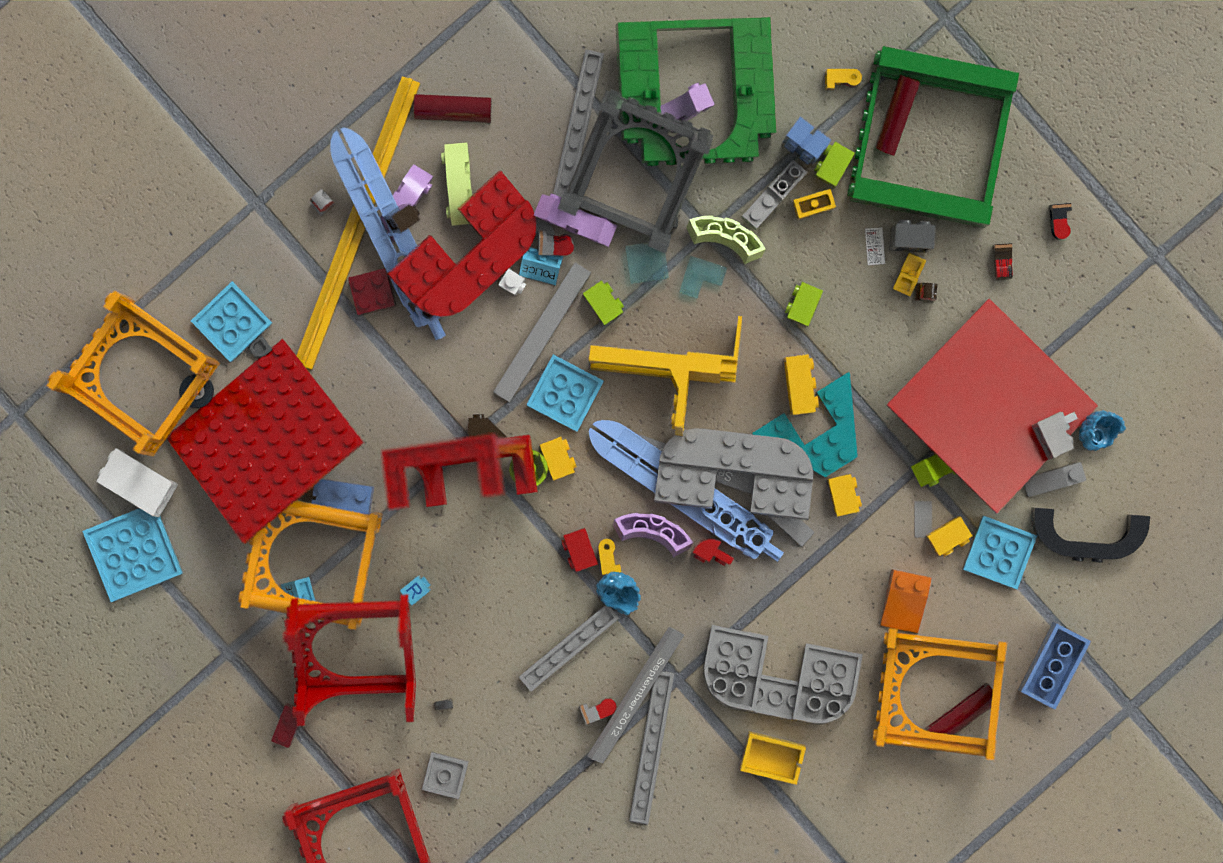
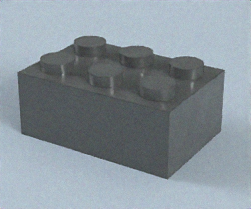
[889,220,935,253]

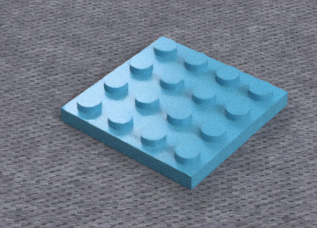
[82,508,183,602]

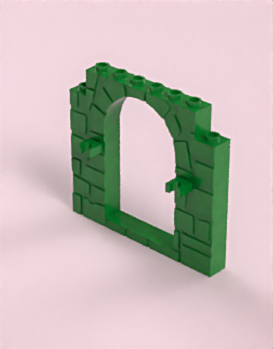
[615,17,777,166]

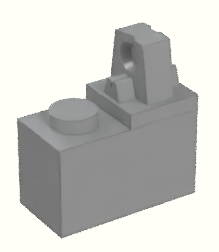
[1032,412,1078,460]

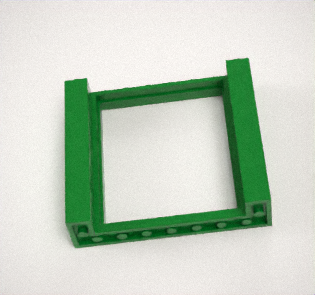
[847,46,1020,228]

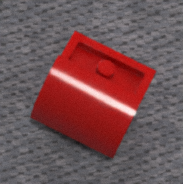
[692,538,734,566]

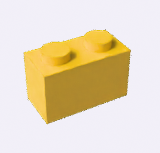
[792,189,836,220]
[540,437,577,481]
[827,474,862,517]
[926,516,972,557]

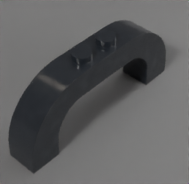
[1032,507,1150,563]

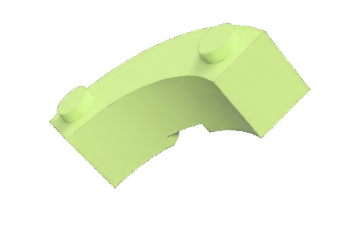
[441,143,472,226]
[686,216,766,264]

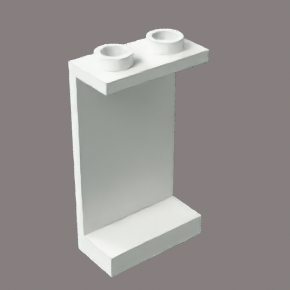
[96,448,178,517]

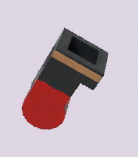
[1049,203,1072,240]

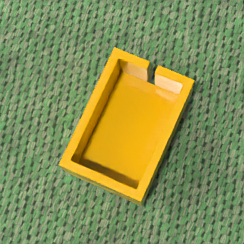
[783,354,819,415]
[740,731,806,785]

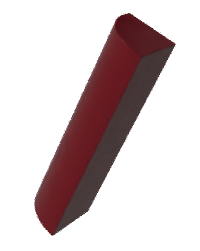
[875,74,920,156]
[414,94,492,123]
[925,683,993,735]

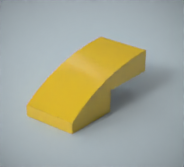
[893,252,926,296]

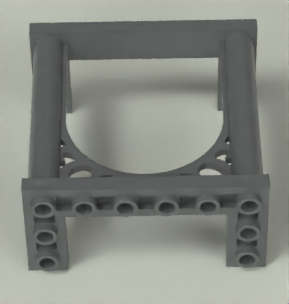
[558,90,714,253]

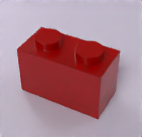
[561,528,598,572]

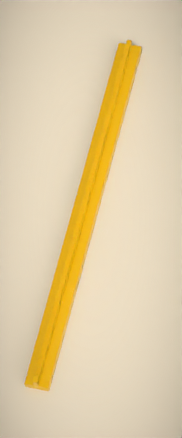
[297,76,420,370]

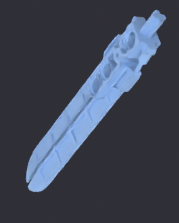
[330,128,446,340]
[589,420,784,562]

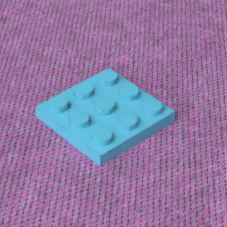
[191,281,272,363]
[527,354,604,432]
[963,515,1037,590]

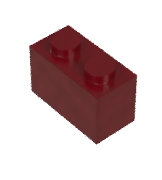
[271,703,299,748]

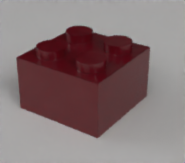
[348,268,397,316]

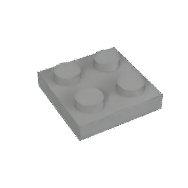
[422,752,469,799]

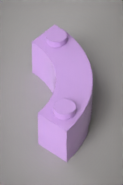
[661,83,715,121]
[380,164,433,243]
[534,194,617,247]
[613,513,693,557]

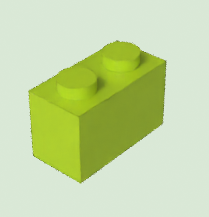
[814,142,855,188]
[583,280,624,326]
[785,282,823,327]

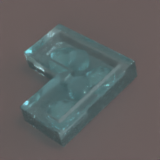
[679,256,727,298]

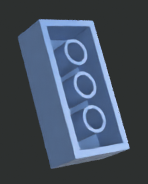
[1018,622,1091,710]

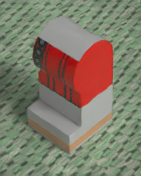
[310,189,336,217]
[538,230,574,256]
[579,698,617,725]

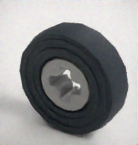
[179,374,214,408]

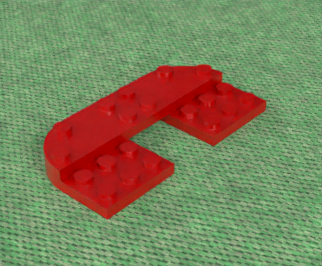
[387,171,536,316]

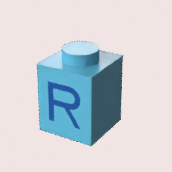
[400,576,431,605]

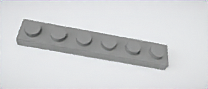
[519,605,619,691]

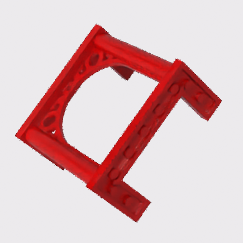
[381,434,538,510]
[283,594,416,726]
[282,769,431,863]

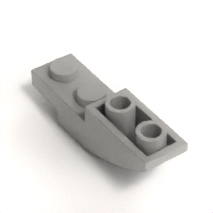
[741,160,807,230]

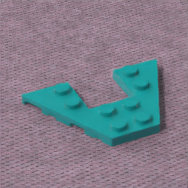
[752,372,858,477]

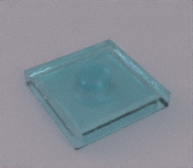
[625,242,669,284]

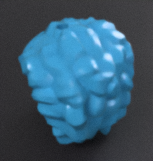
[1079,410,1126,451]
[596,572,641,615]

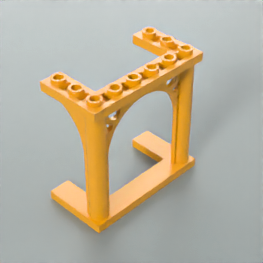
[46,290,220,457]
[238,500,383,630]
[873,628,1007,760]

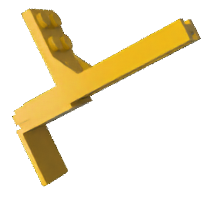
[589,316,742,436]

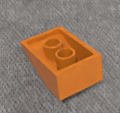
[880,569,932,633]

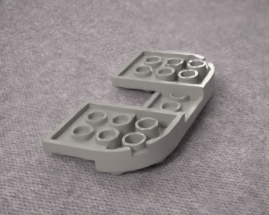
[654,428,813,520]
[703,625,863,725]

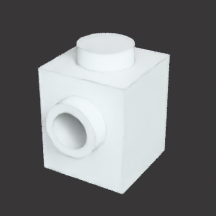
[499,269,526,296]

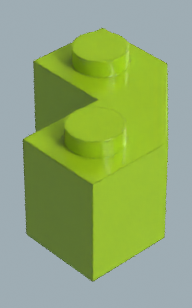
[911,454,956,487]

